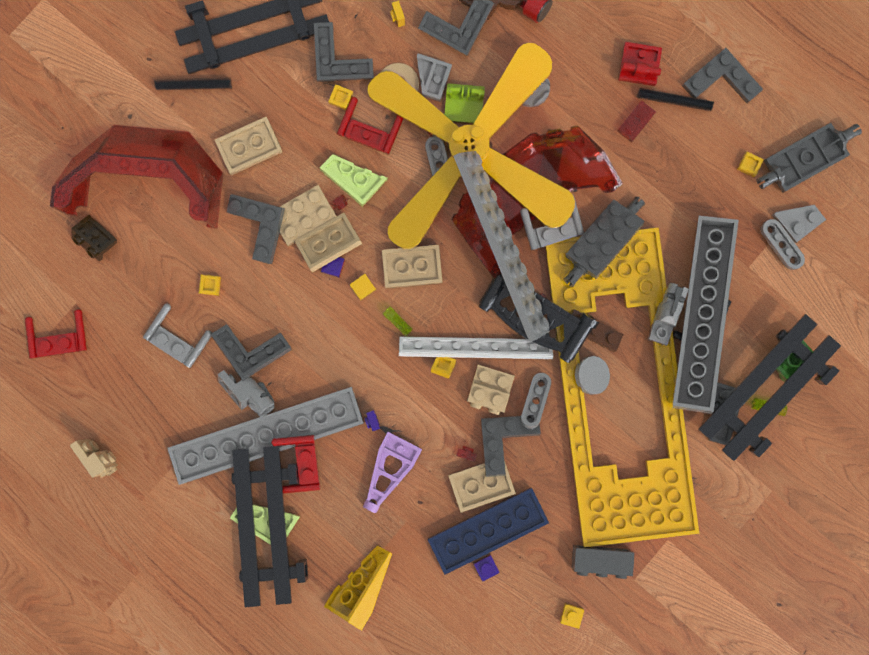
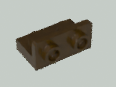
[71,215,117,262]

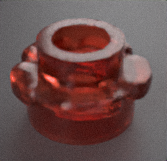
[331,194,349,210]

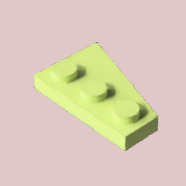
[320,154,388,207]
[230,504,300,545]

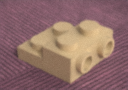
[467,365,515,415]
[70,439,118,478]

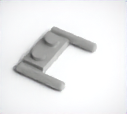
[520,194,584,250]
[143,303,212,368]

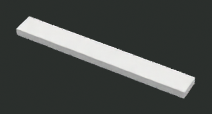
[399,337,553,359]

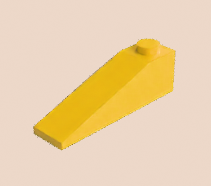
[324,545,392,631]

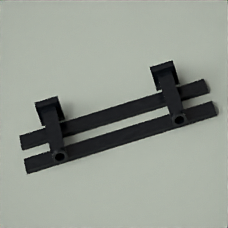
[175,0,329,74]
[698,314,841,461]
[232,446,309,608]

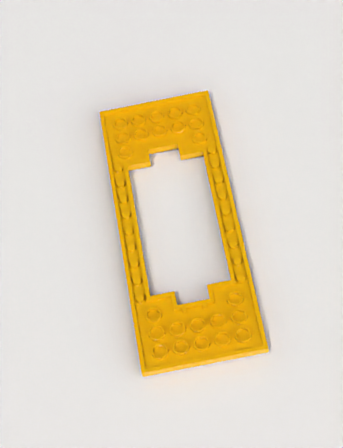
[545,227,699,547]

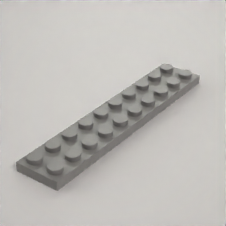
[454,151,550,342]
[167,387,364,485]

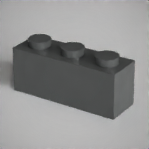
[572,545,634,579]

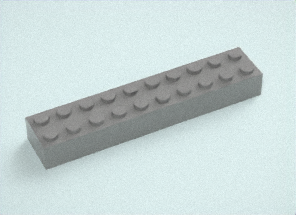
[672,216,739,414]

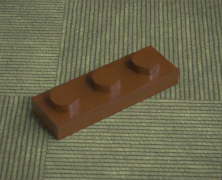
[570,309,624,352]

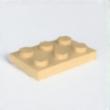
[215,117,283,175]
[280,185,337,247]
[295,213,362,272]
[382,245,442,288]
[448,461,516,512]

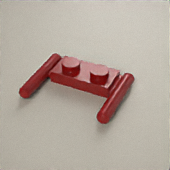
[337,97,404,155]
[25,309,87,359]
[271,435,320,494]

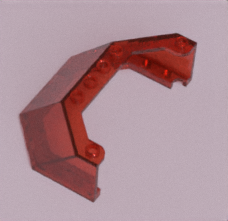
[50,125,223,229]
[452,126,623,278]

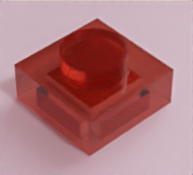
[456,445,477,462]

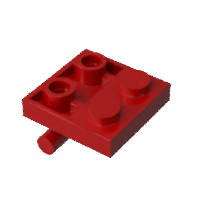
[618,42,662,86]

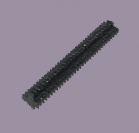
[154,77,232,90]
[637,88,714,112]

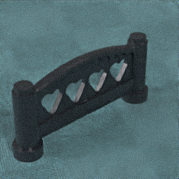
[479,266,600,363]

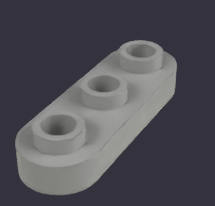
[425,136,448,177]
[760,219,805,270]
[521,373,551,429]

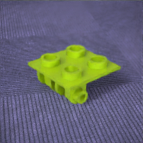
[444,83,485,123]

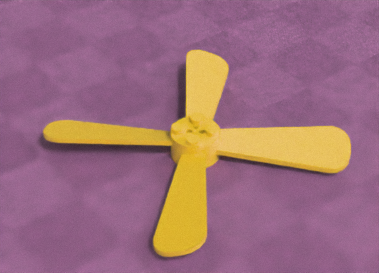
[367,43,575,249]

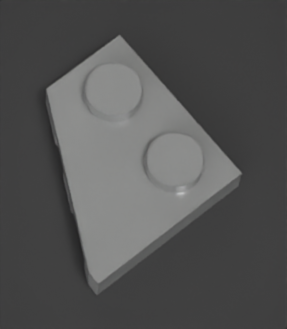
[417,53,452,102]
[772,205,826,243]

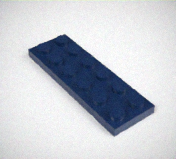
[428,487,549,575]

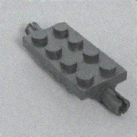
[756,123,862,193]
[564,196,645,287]

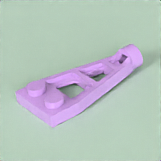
[363,432,422,513]

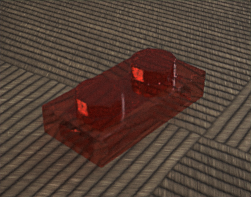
[617,100,656,142]

